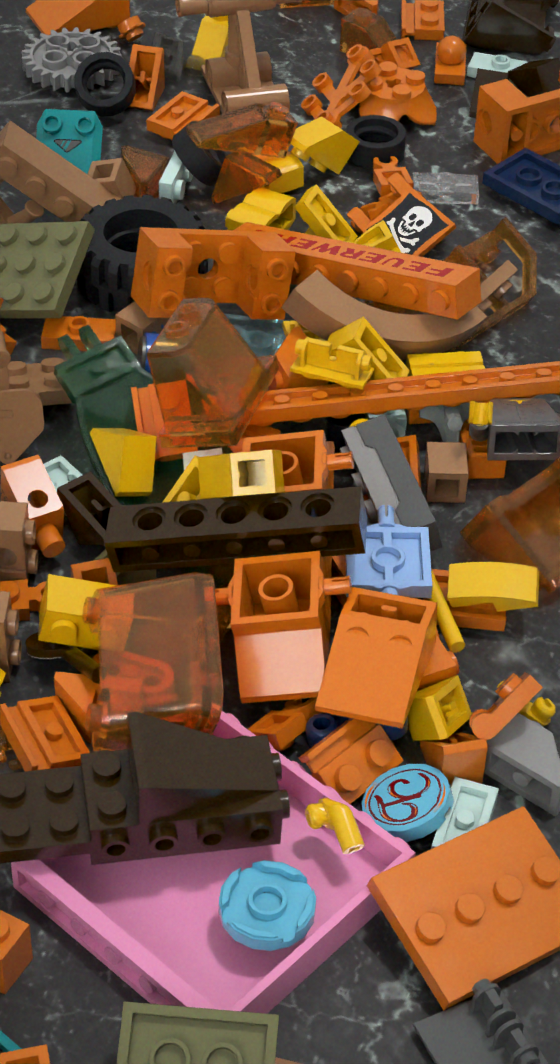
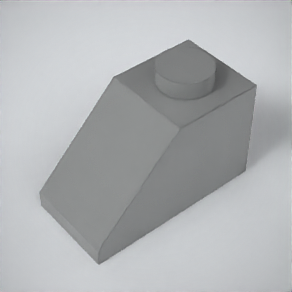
[484,713,560,817]

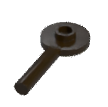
[25,632,108,684]

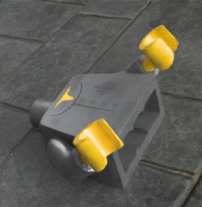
[468,397,560,461]

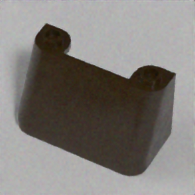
[462,0,559,55]

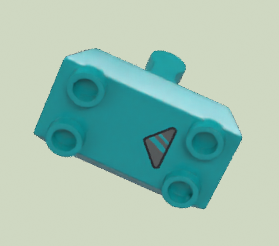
[36,109,103,174]

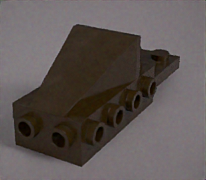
[0,712,290,865]

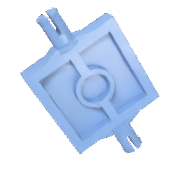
[345,505,432,598]

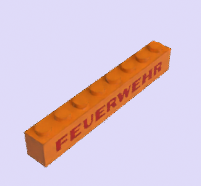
[234,222,482,320]

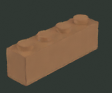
[0,121,121,222]

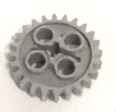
[22,27,121,92]

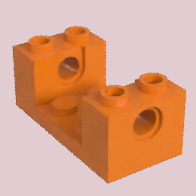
[473,71,560,164]
[131,227,296,320]

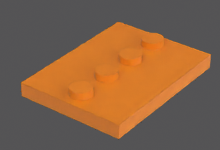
[366,806,560,1011]

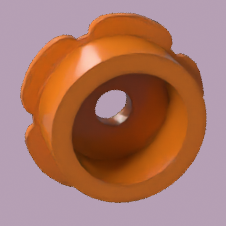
[117,15,146,42]

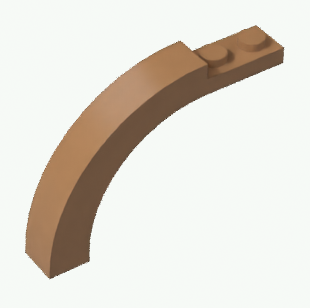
[281,260,518,360]

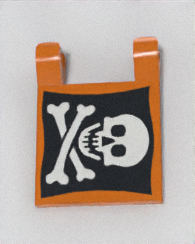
[347,172,456,257]

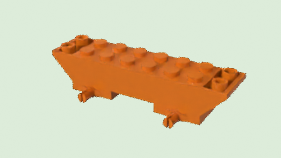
[202,430,354,704]

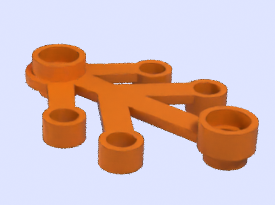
[301,44,381,129]

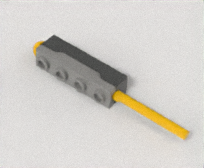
[340,414,465,653]

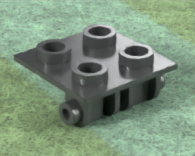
[413,979,548,1064]

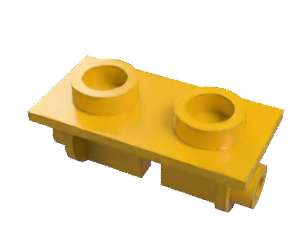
[290,337,375,390]

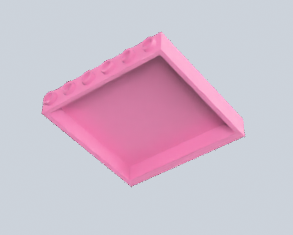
[11,703,416,1014]

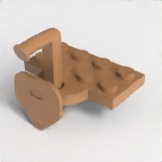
[0,330,78,464]

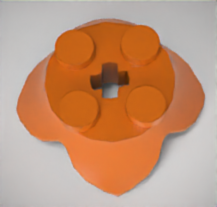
[349,61,437,126]

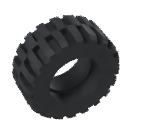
[76,195,208,312]

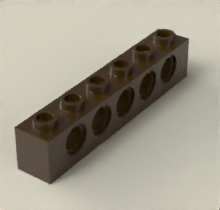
[104,486,367,572]

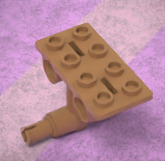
[175,0,303,136]

